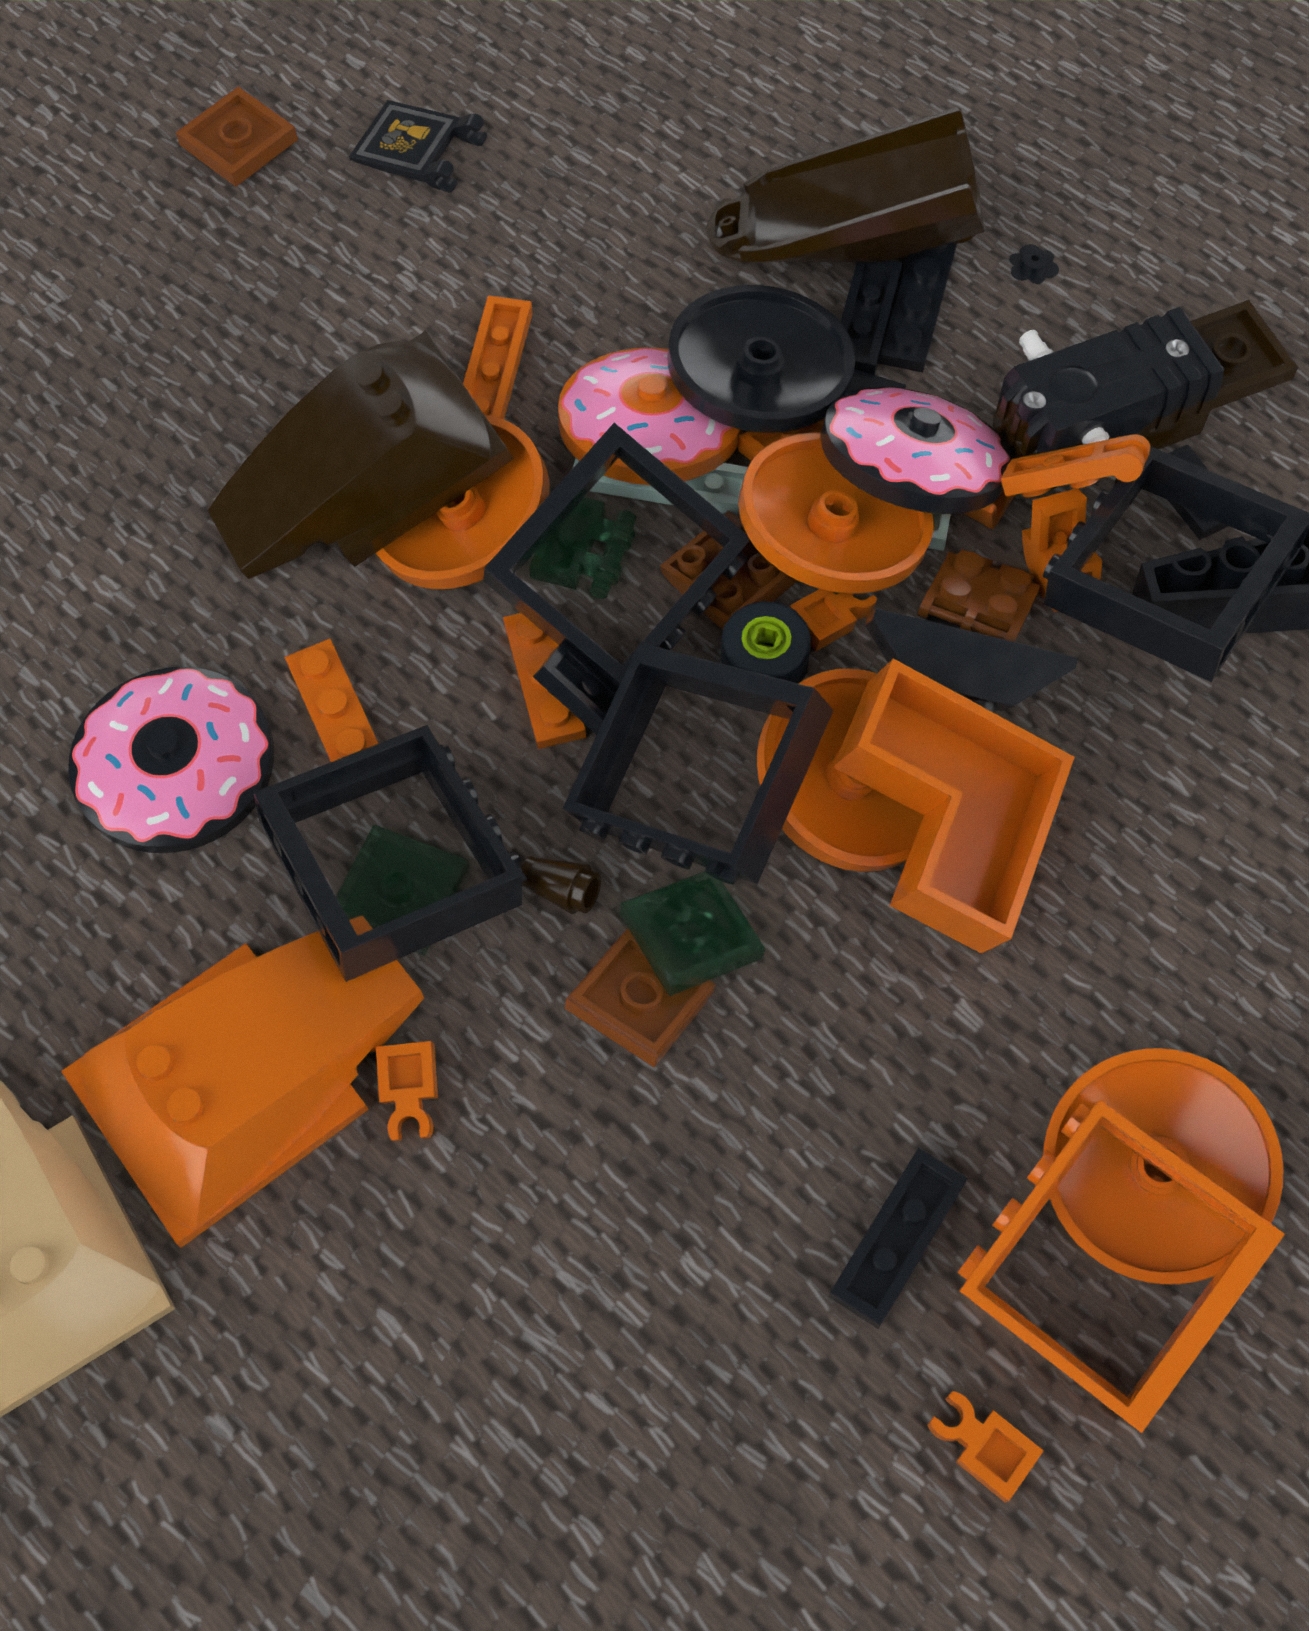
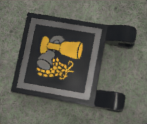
[349,100,488,193]

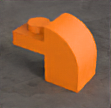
[1022,488,1102,612]

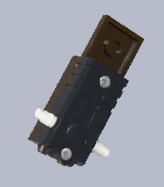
[992,300,1299,490]

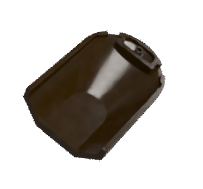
[706,107,985,262]

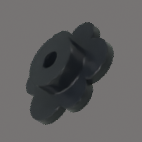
[1009,244,1059,284]

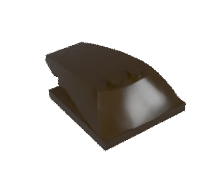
[207,330,514,579]

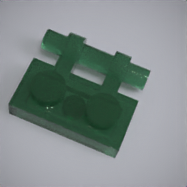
[529,497,637,599]

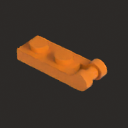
[1001,434,1150,498]

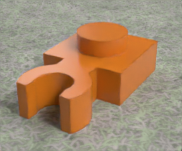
[789,589,878,652]
[376,1041,438,1142]
[927,1391,1044,1503]

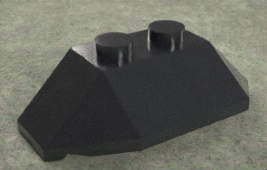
[865,608,1078,714]

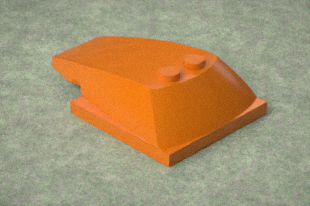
[61,915,425,1248]

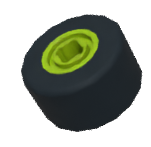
[721,601,811,684]

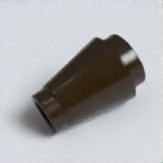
[521,856,601,914]

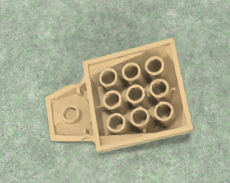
[0,1080,175,1417]

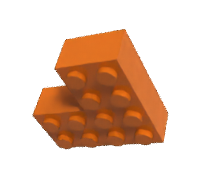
[833,658,1075,954]

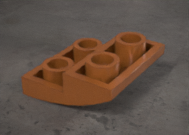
[660,510,798,630]

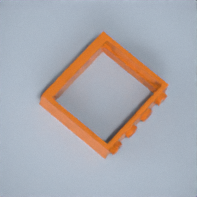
[957,1099,1285,1433]

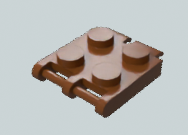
[917,549,1041,643]

